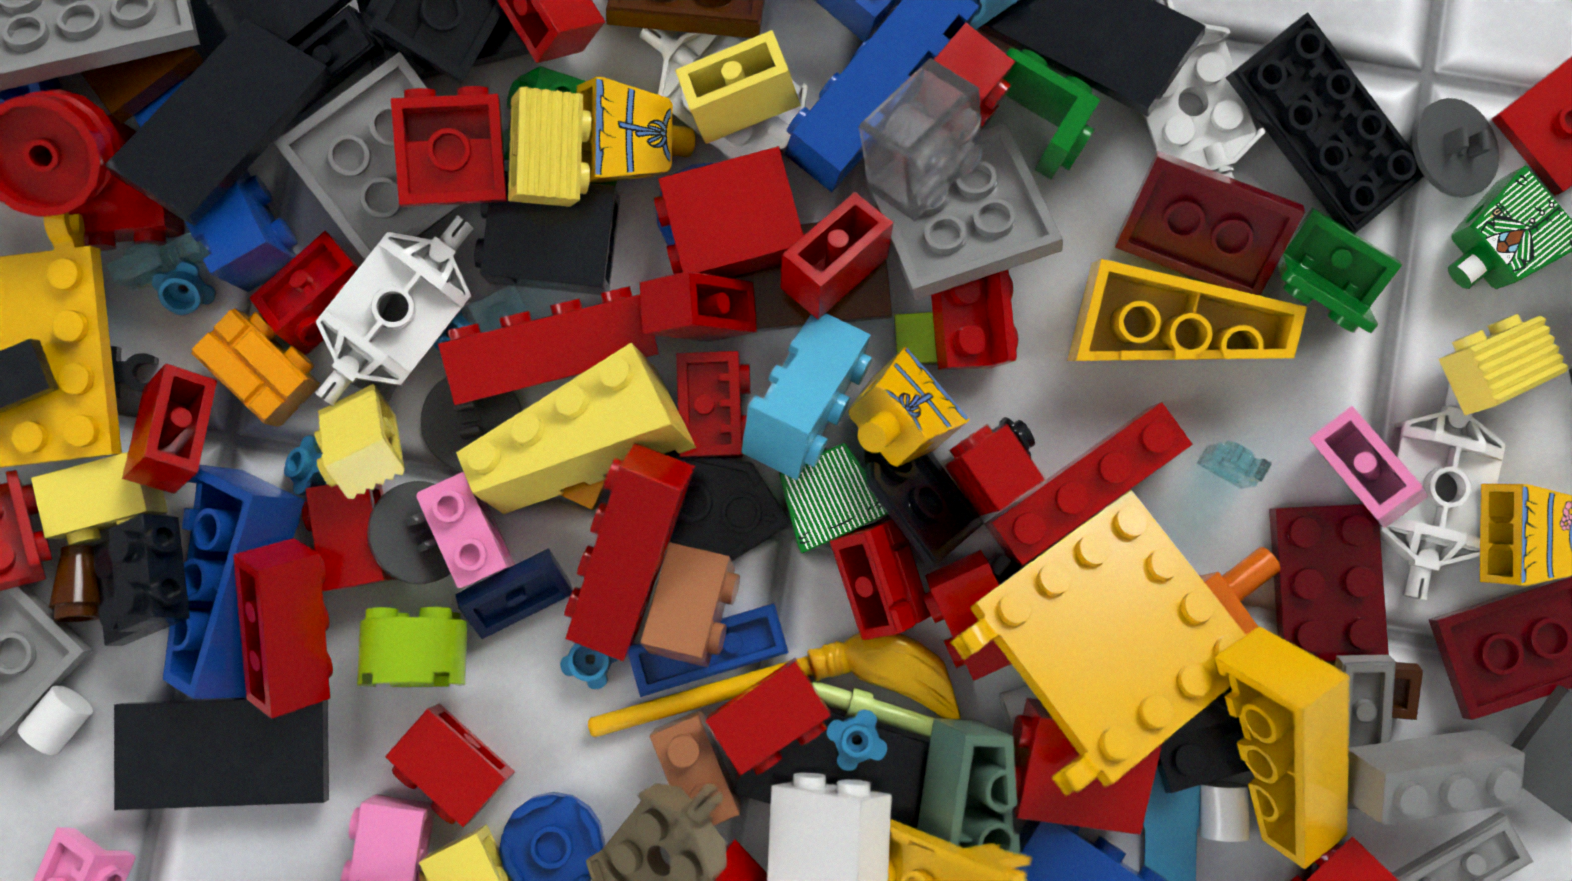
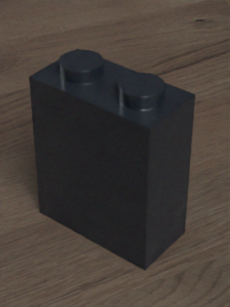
[474,175,620,295]

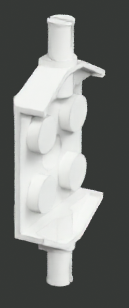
[1144,0,1265,179]
[639,28,808,159]
[315,215,474,406]
[1380,383,1506,601]

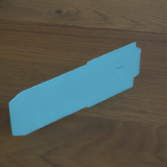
[1143,768,1200,881]

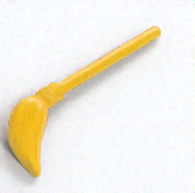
[588,633,962,738]

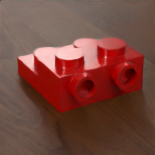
[391,86,507,207]

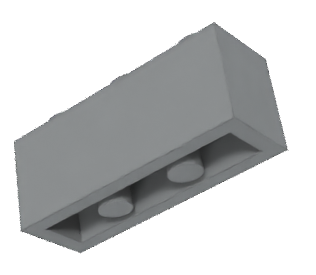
[1348,729,1525,825]

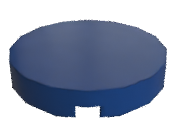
[499,792,605,881]

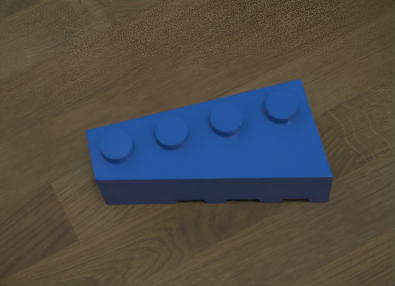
[785,0,979,193]
[134,78,298,292]
[163,465,305,699]
[1016,820,1168,881]

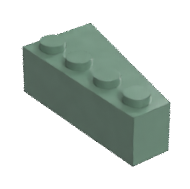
[917,718,1020,869]

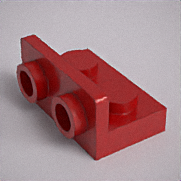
[249,230,359,355]
[931,269,1018,370]
[676,351,751,458]
[0,470,53,591]

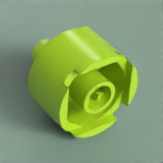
[357,607,467,688]

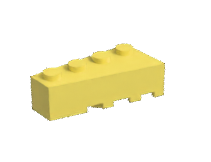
[456,343,696,514]

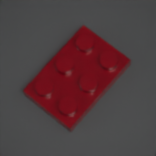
[1115,150,1305,296]
[1269,504,1389,661]
[1428,576,1572,720]

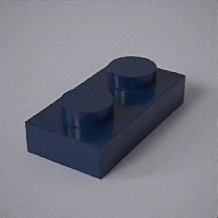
[455,548,573,639]

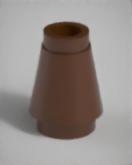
[48,545,101,622]

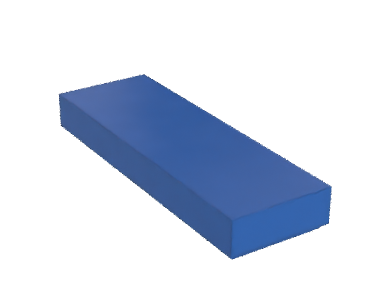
[628,603,789,697]

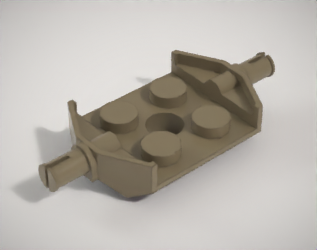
[586,783,726,881]

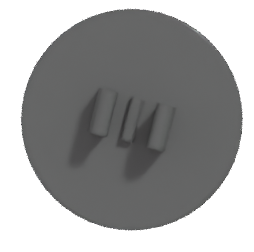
[1412,98,1499,197]
[421,377,522,470]
[367,481,451,585]

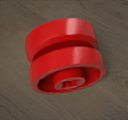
[0,89,121,217]

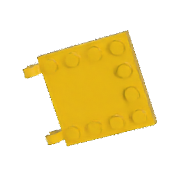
[0,212,122,468]
[951,489,1246,796]

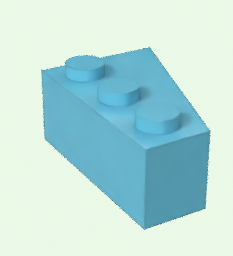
[741,313,872,480]

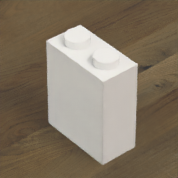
[767,773,891,881]

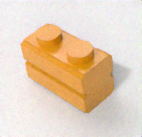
[191,308,320,427]

